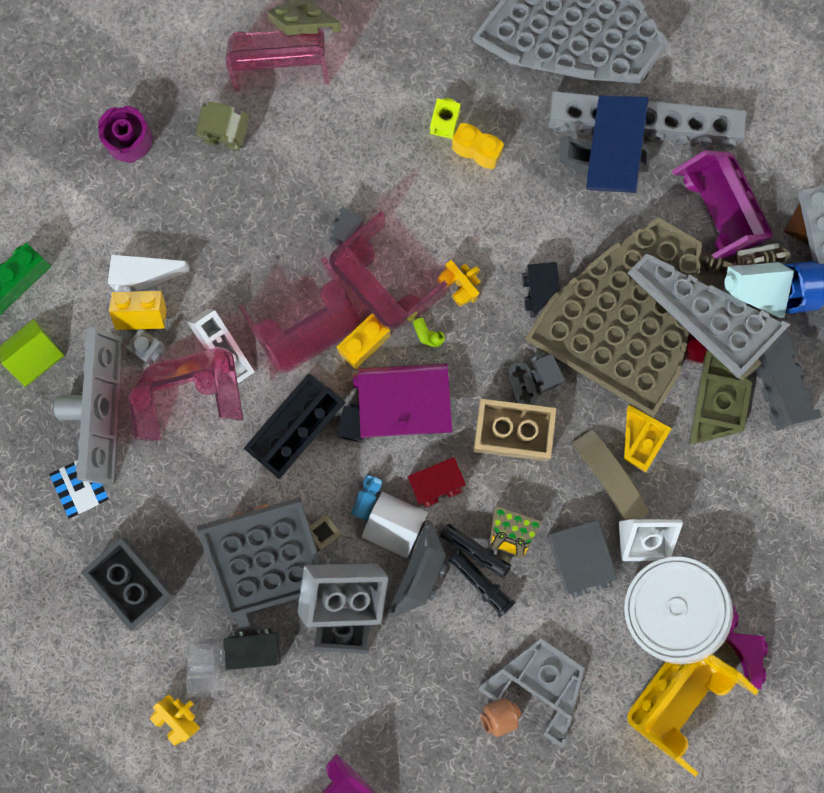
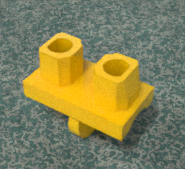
[437,260,481,307]
[150,694,200,746]

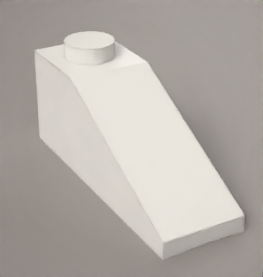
[108,255,189,292]
[187,309,254,386]

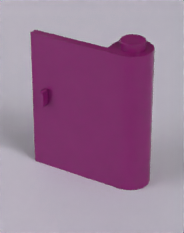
[353,363,452,438]

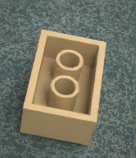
[473,399,556,462]

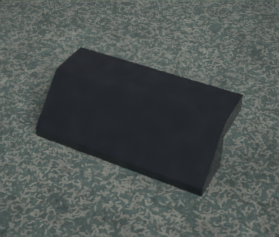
[243,374,346,480]

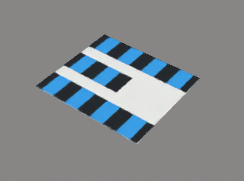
[49,460,109,519]

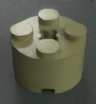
[195,102,250,151]

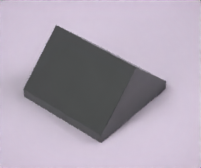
[314,625,370,654]

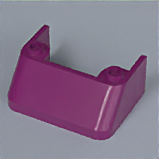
[672,150,773,259]

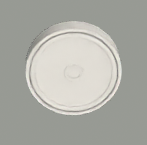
[624,557,733,664]

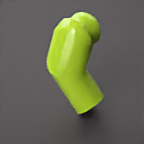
[412,318,445,347]

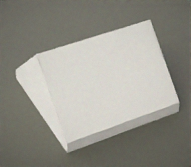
[361,492,428,558]
[619,519,683,561]

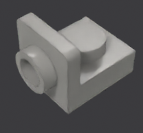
[125,329,165,366]

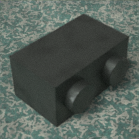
[223,628,281,670]

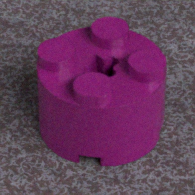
[98,106,153,163]

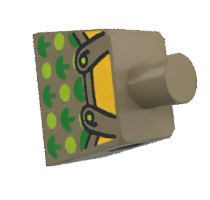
[488,506,542,563]

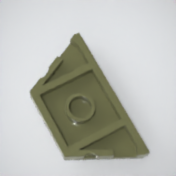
[267,0,341,35]
[688,350,752,445]

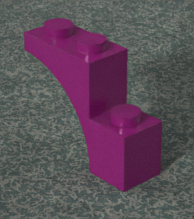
[725,606,768,689]

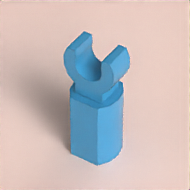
[351,475,383,521]

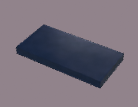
[586,95,649,193]

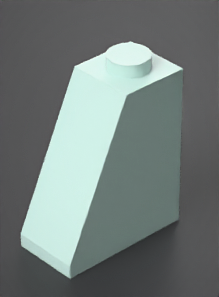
[724,262,794,318]

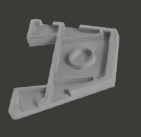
[477,638,584,748]

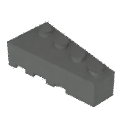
[756,329,822,431]

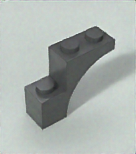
[558,136,649,175]

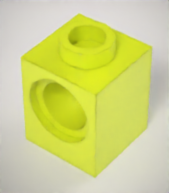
[430,98,461,139]

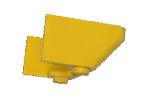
[627,655,759,777]

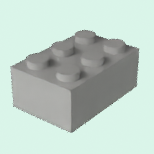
[298,564,388,627]

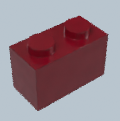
[407,457,466,508]

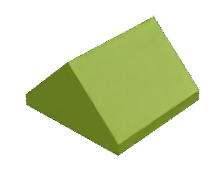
[0,319,65,387]

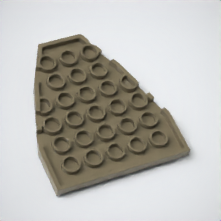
[525,217,702,417]

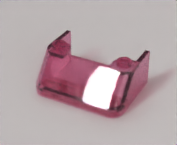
[226,28,330,91]
[330,211,448,330]
[238,256,360,373]
[129,347,244,441]

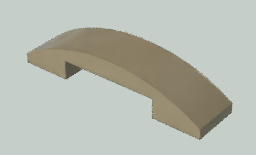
[571,430,650,521]

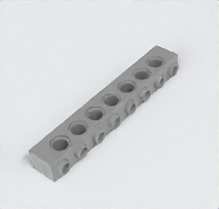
[548,91,746,149]

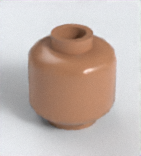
[480,698,521,737]

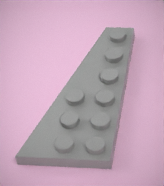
[628,254,790,378]

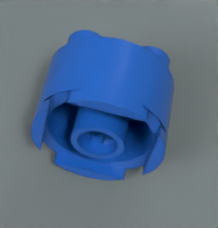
[783,261,824,314]

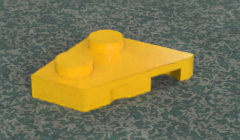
[624,405,672,473]

